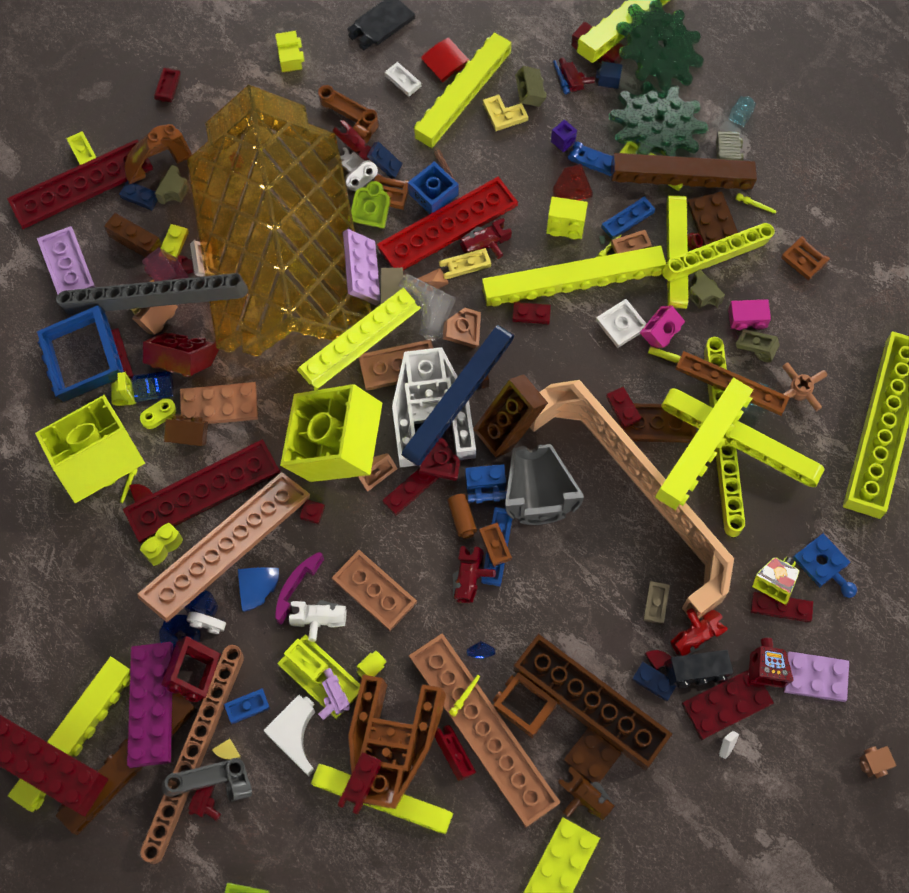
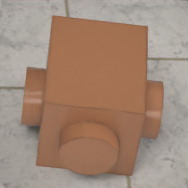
[860,746,897,779]

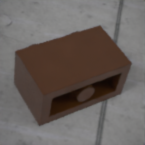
[164,414,208,446]

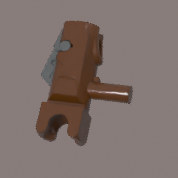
[558,767,615,820]

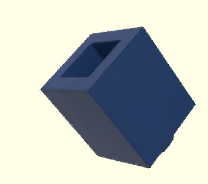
[596,61,623,89]

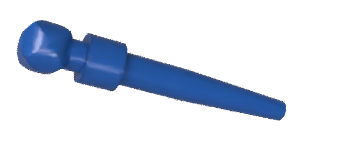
[553,60,570,95]

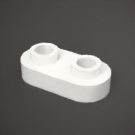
[345,160,378,191]
[187,612,226,634]

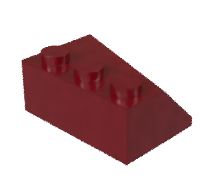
[143,333,222,377]

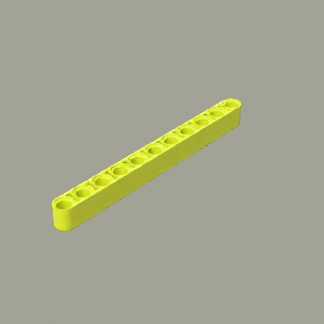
[704,337,745,537]

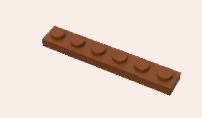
[675,351,790,416]

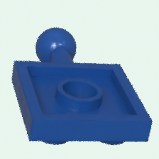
[793,533,857,598]

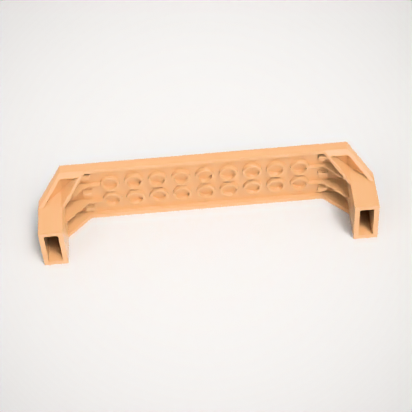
[530,380,734,620]

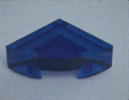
[467,641,495,658]

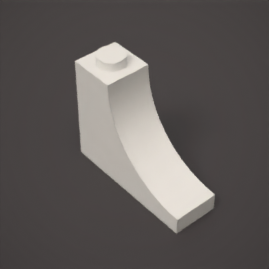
[264,695,315,777]

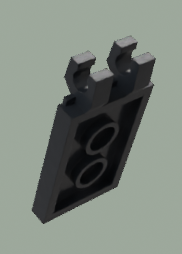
[348,0,415,51]

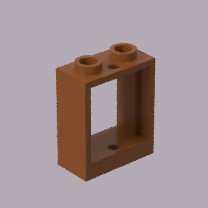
[493,672,558,738]

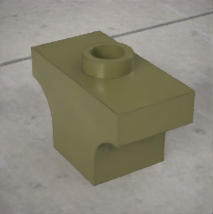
[155,165,190,205]
[688,270,725,309]

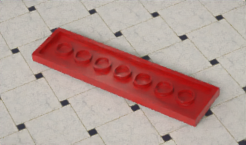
[377,176,518,270]

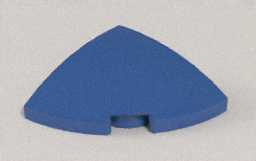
[238,567,279,612]

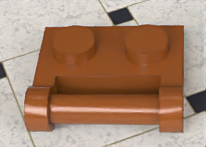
[374,174,409,210]
[781,236,830,281]

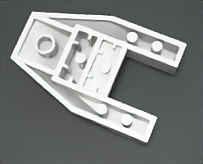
[392,347,476,468]

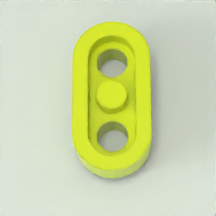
[140,399,176,429]

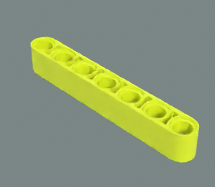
[666,195,688,309]
[662,223,775,281]
[311,764,453,834]

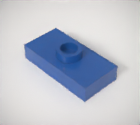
[224,688,270,724]

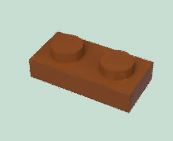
[479,522,512,567]

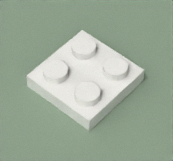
[596,299,646,348]

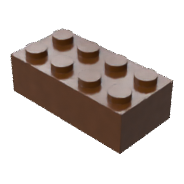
[473,374,548,457]

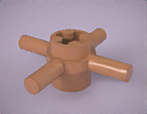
[782,363,827,411]

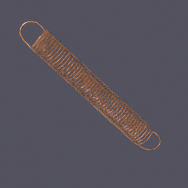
[434,149,455,180]

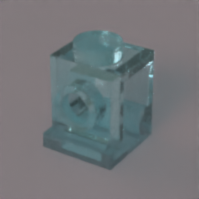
[729,96,756,127]

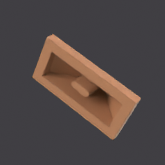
[408,268,449,299]
[358,453,398,492]

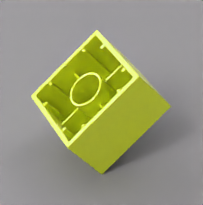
[280,384,382,482]
[35,395,146,503]

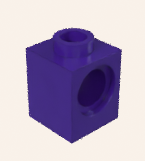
[551,119,577,152]

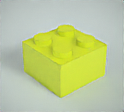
[546,197,588,239]

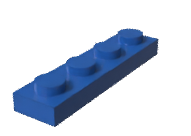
[481,507,512,587]

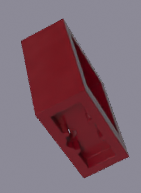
[161,636,221,702]

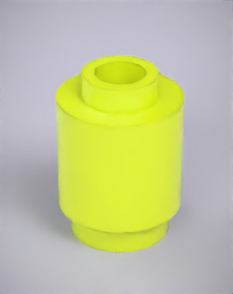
[357,650,387,678]

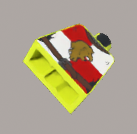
[752,557,799,605]

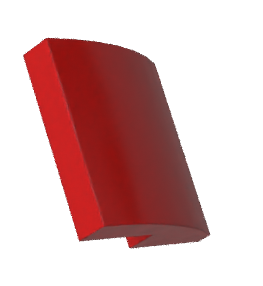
[420,37,470,82]

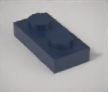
[367,141,403,179]
[119,180,158,211]
[632,662,677,701]

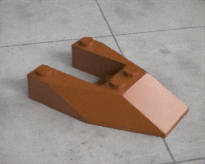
[348,675,446,809]

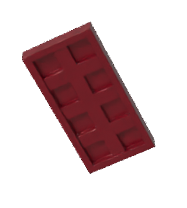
[682,669,774,740]

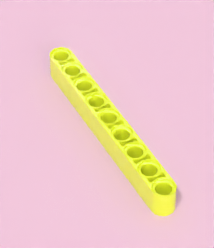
[661,388,825,487]

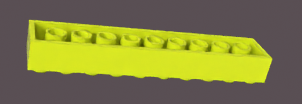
[843,331,909,519]

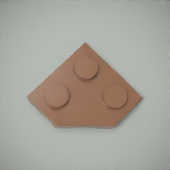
[443,308,481,348]

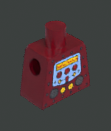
[749,638,794,688]

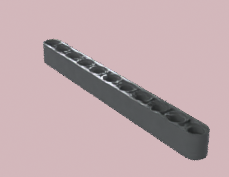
[56,273,249,315]

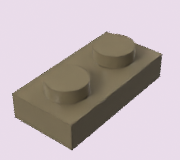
[643,581,670,625]

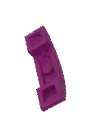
[276,552,324,625]

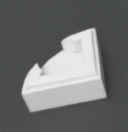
[719,731,739,759]

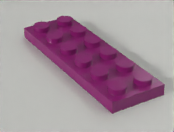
[127,642,173,768]

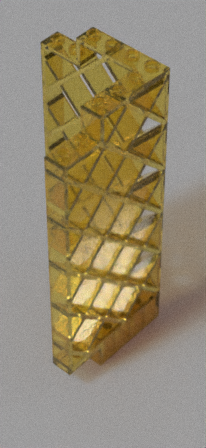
[187,84,371,356]

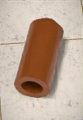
[447,494,477,539]

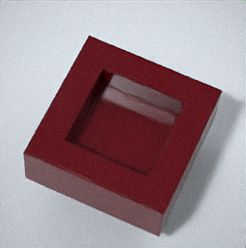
[300,499,325,525]

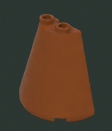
[125,124,193,184]

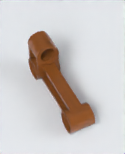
[318,85,379,144]

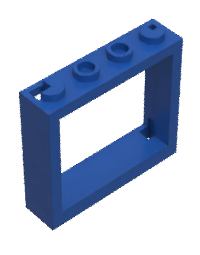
[37,305,124,402]

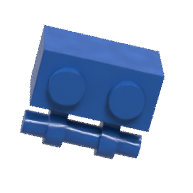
[465,464,507,504]

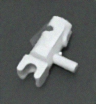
[289,600,347,642]

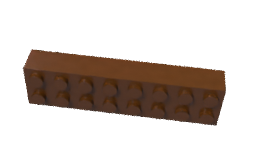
[513,634,672,771]

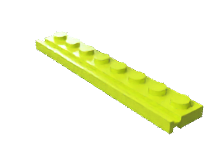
[297,287,421,391]

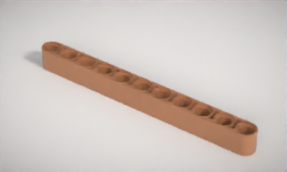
[141,645,244,864]

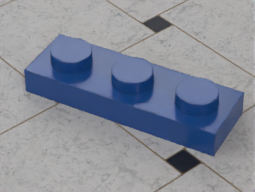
[601,196,655,240]

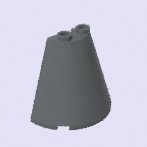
[505,444,584,525]

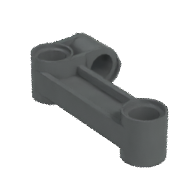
[161,758,252,802]

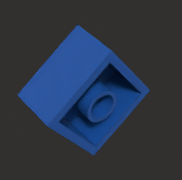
[408,161,459,214]

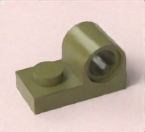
[736,329,780,363]

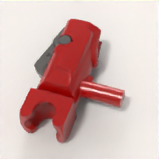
[670,608,728,656]

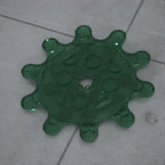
[616,0,704,91]
[608,81,708,156]

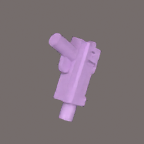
[318,668,350,720]

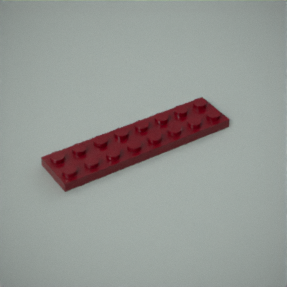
[7,139,153,229]
[123,439,280,544]

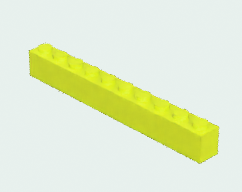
[482,246,666,307]

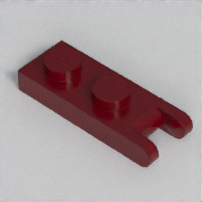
[434,725,476,781]
[338,752,383,815]

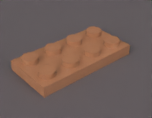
[359,339,433,391]
[180,382,258,424]
[332,550,417,631]

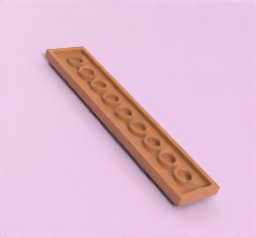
[138,472,310,622]
[409,633,561,828]

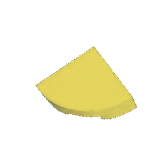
[212,739,241,760]

